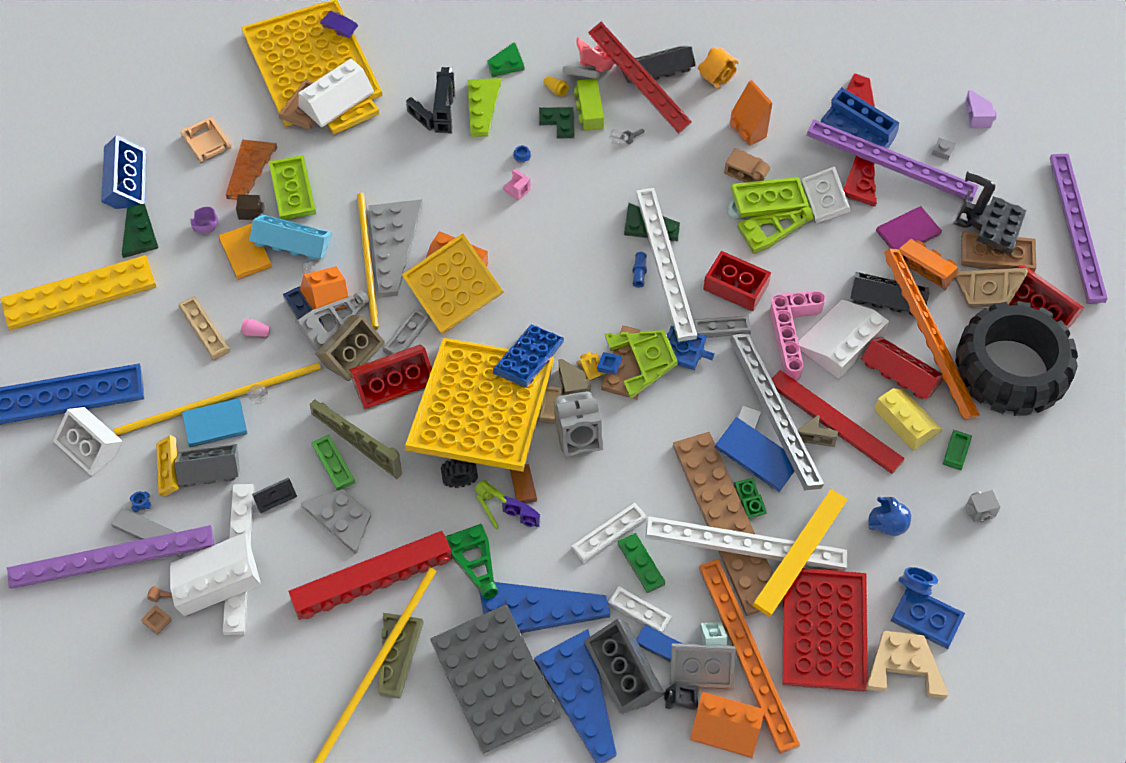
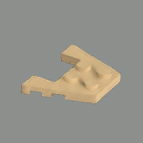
[866,631,948,699]

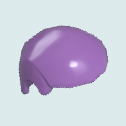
[190,206,218,234]

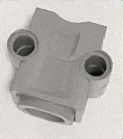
[554,391,603,457]

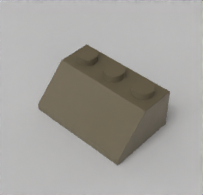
[315,314,385,381]

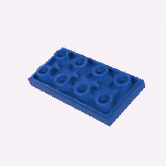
[493,324,564,388]
[714,417,795,493]

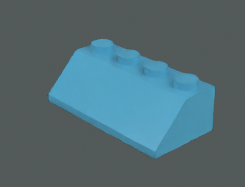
[249,214,332,260]

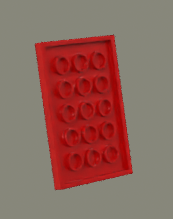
[782,568,868,692]

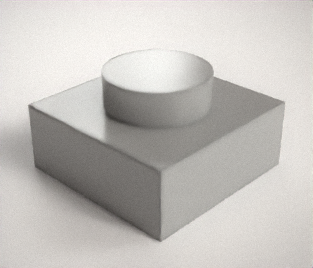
[932,138,955,160]

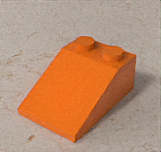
[730,80,772,146]

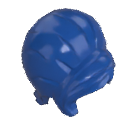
[868,497,911,536]

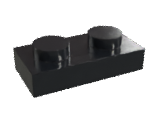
[406,97,434,131]
[252,478,297,514]

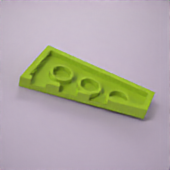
[468,78,502,137]

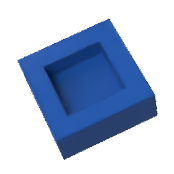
[597,352,622,375]

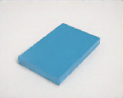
[182,398,248,447]

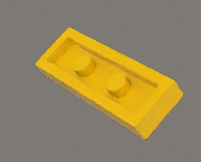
[326,98,379,135]
[156,435,179,497]

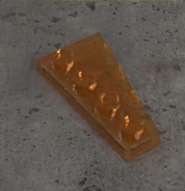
[226,139,278,200]

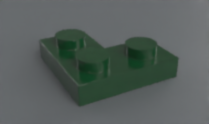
[539,107,574,139]

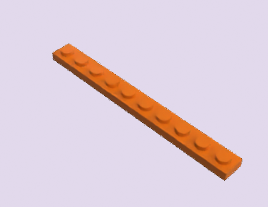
[884,249,980,419]
[699,559,800,754]

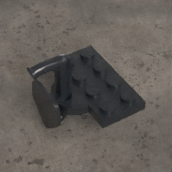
[953,171,1027,255]

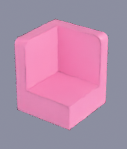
[503,169,530,201]

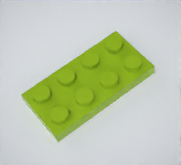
[269,155,316,220]
[730,177,809,217]

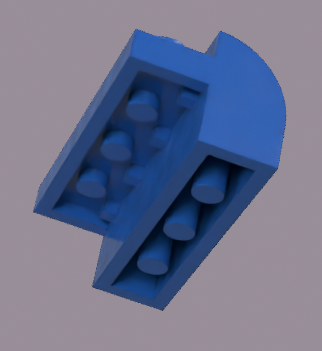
[821,87,899,148]

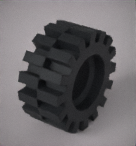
[440,459,478,488]

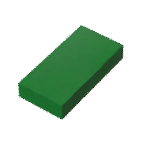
[942,429,972,470]

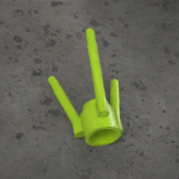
[475,480,506,529]

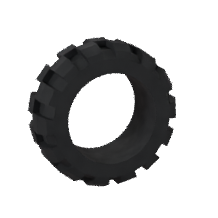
[955,301,1078,416]

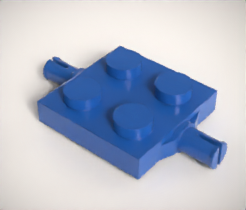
[666,326,715,370]

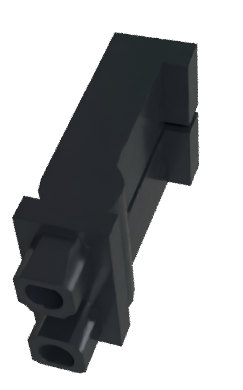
[433,67,455,134]

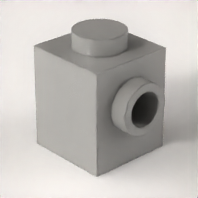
[966,490,1000,522]

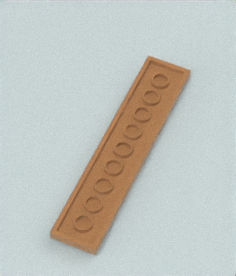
[673,431,784,616]

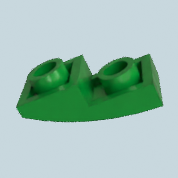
[734,477,767,519]

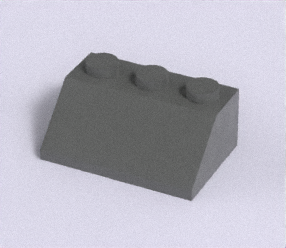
[174,444,240,487]

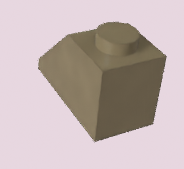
[558,359,591,395]

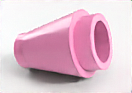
[241,318,270,337]

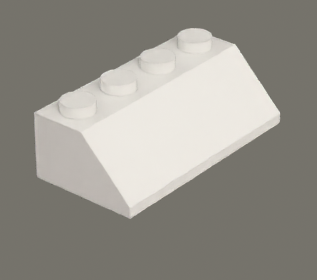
[298,59,374,127]

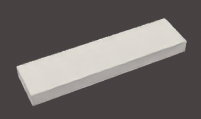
[571,503,647,564]

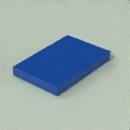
[891,588,965,649]

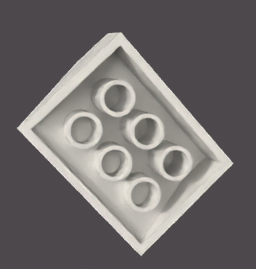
[798,299,889,379]
[170,532,261,617]

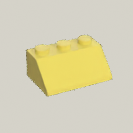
[874,389,942,451]

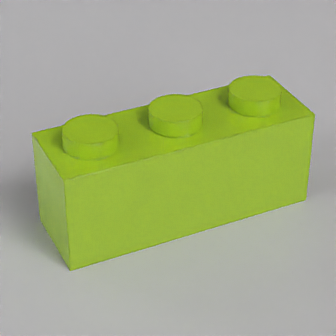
[573,78,604,131]

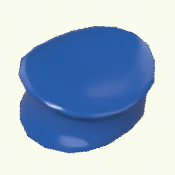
[899,567,938,596]

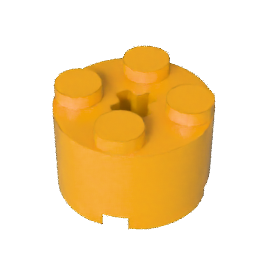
[697,47,738,88]

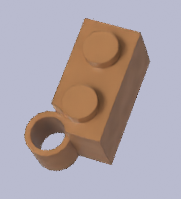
[724,148,770,183]

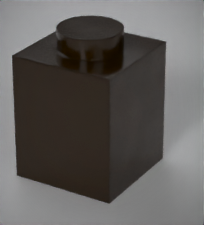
[236,194,264,220]

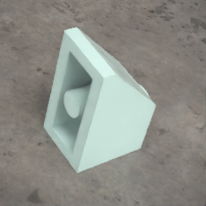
[700,622,727,646]

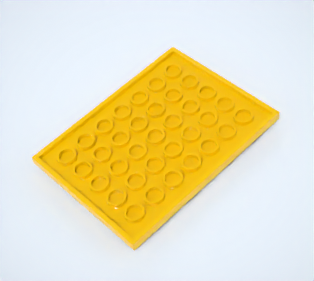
[241,0,383,127]
[405,338,554,472]

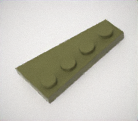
[378,613,424,699]

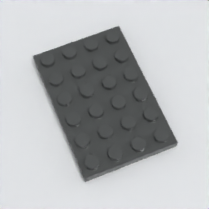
[430,604,561,754]

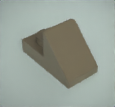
[798,415,838,447]

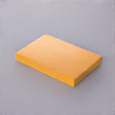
[218,223,272,279]

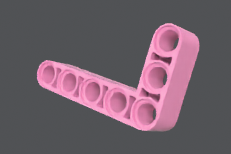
[770,291,825,381]

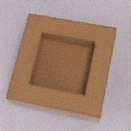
[141,605,172,635]

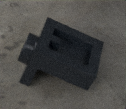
[664,682,698,710]

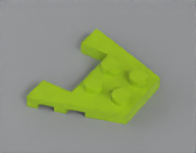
[605,330,678,399]

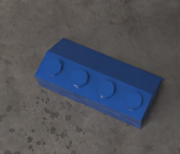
[101,136,146,209]

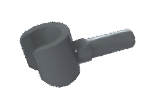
[622,129,645,144]

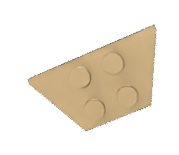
[956,268,1028,307]

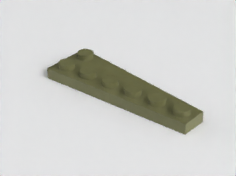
[309,399,402,479]

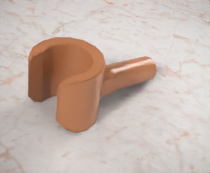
[147,586,173,602]

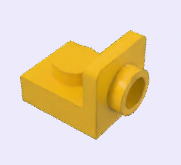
[576,352,606,380]

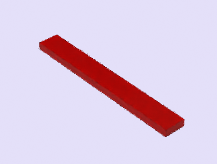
[588,21,692,134]
[771,370,905,474]

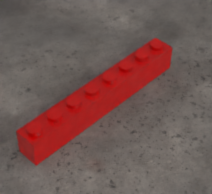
[288,531,452,620]

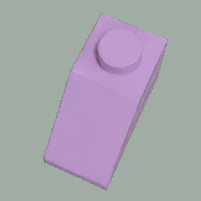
[965,90,996,128]

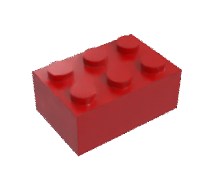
[703,251,771,312]

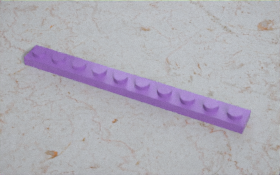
[806,119,979,202]
[1050,153,1108,304]
[7,525,215,589]

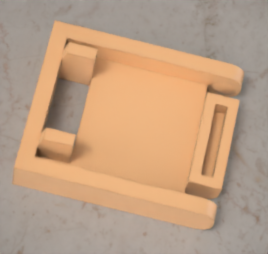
[180,116,232,162]

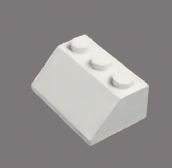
[53,407,122,475]

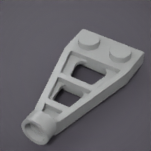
[295,290,369,352]

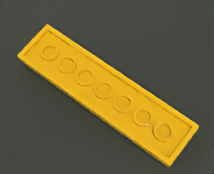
[0,255,156,331]

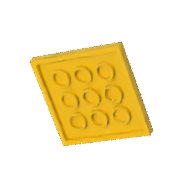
[402,233,504,335]

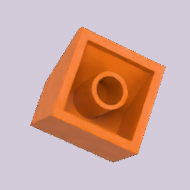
[300,266,349,311]

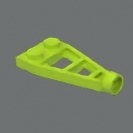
[737,206,813,254]

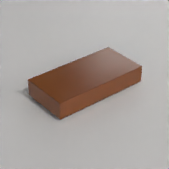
[510,464,537,504]

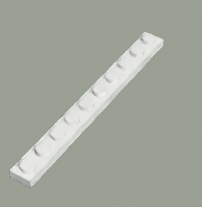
[636,188,697,342]
[645,516,847,571]

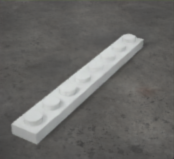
[223,484,254,635]

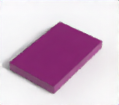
[876,206,942,249]

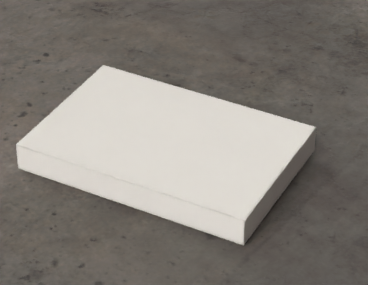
[801,166,851,223]

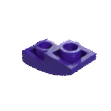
[320,11,358,38]
[502,496,540,527]

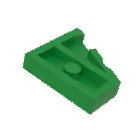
[487,42,525,77]

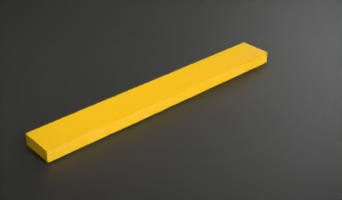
[752,489,848,617]

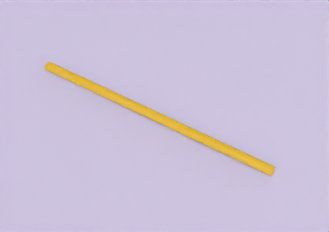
[114,362,321,436]
[313,568,437,763]

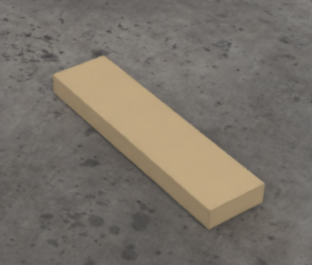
[178,296,230,360]

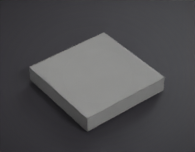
[562,65,600,78]

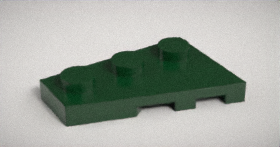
[624,202,680,241]
[122,203,159,258]

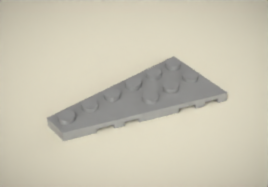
[369,199,423,298]

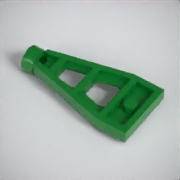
[445,523,498,599]

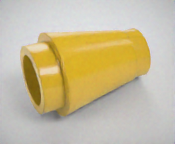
[544,75,569,97]

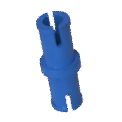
[632,252,647,288]

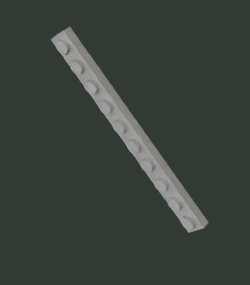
[730,334,824,491]

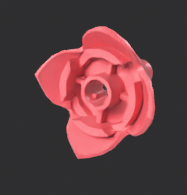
[576,37,615,72]

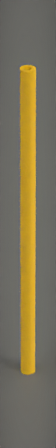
[357,193,379,330]

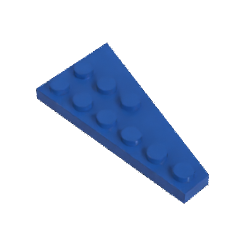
[479,582,610,633]
[534,629,616,763]

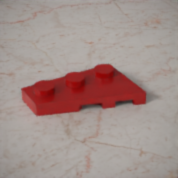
[843,156,877,207]

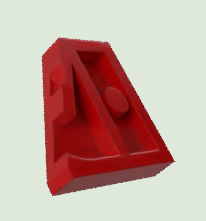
[846,73,875,107]

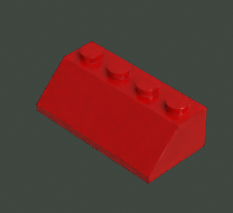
[1009,265,1084,328]
[861,337,943,399]
[349,344,432,409]

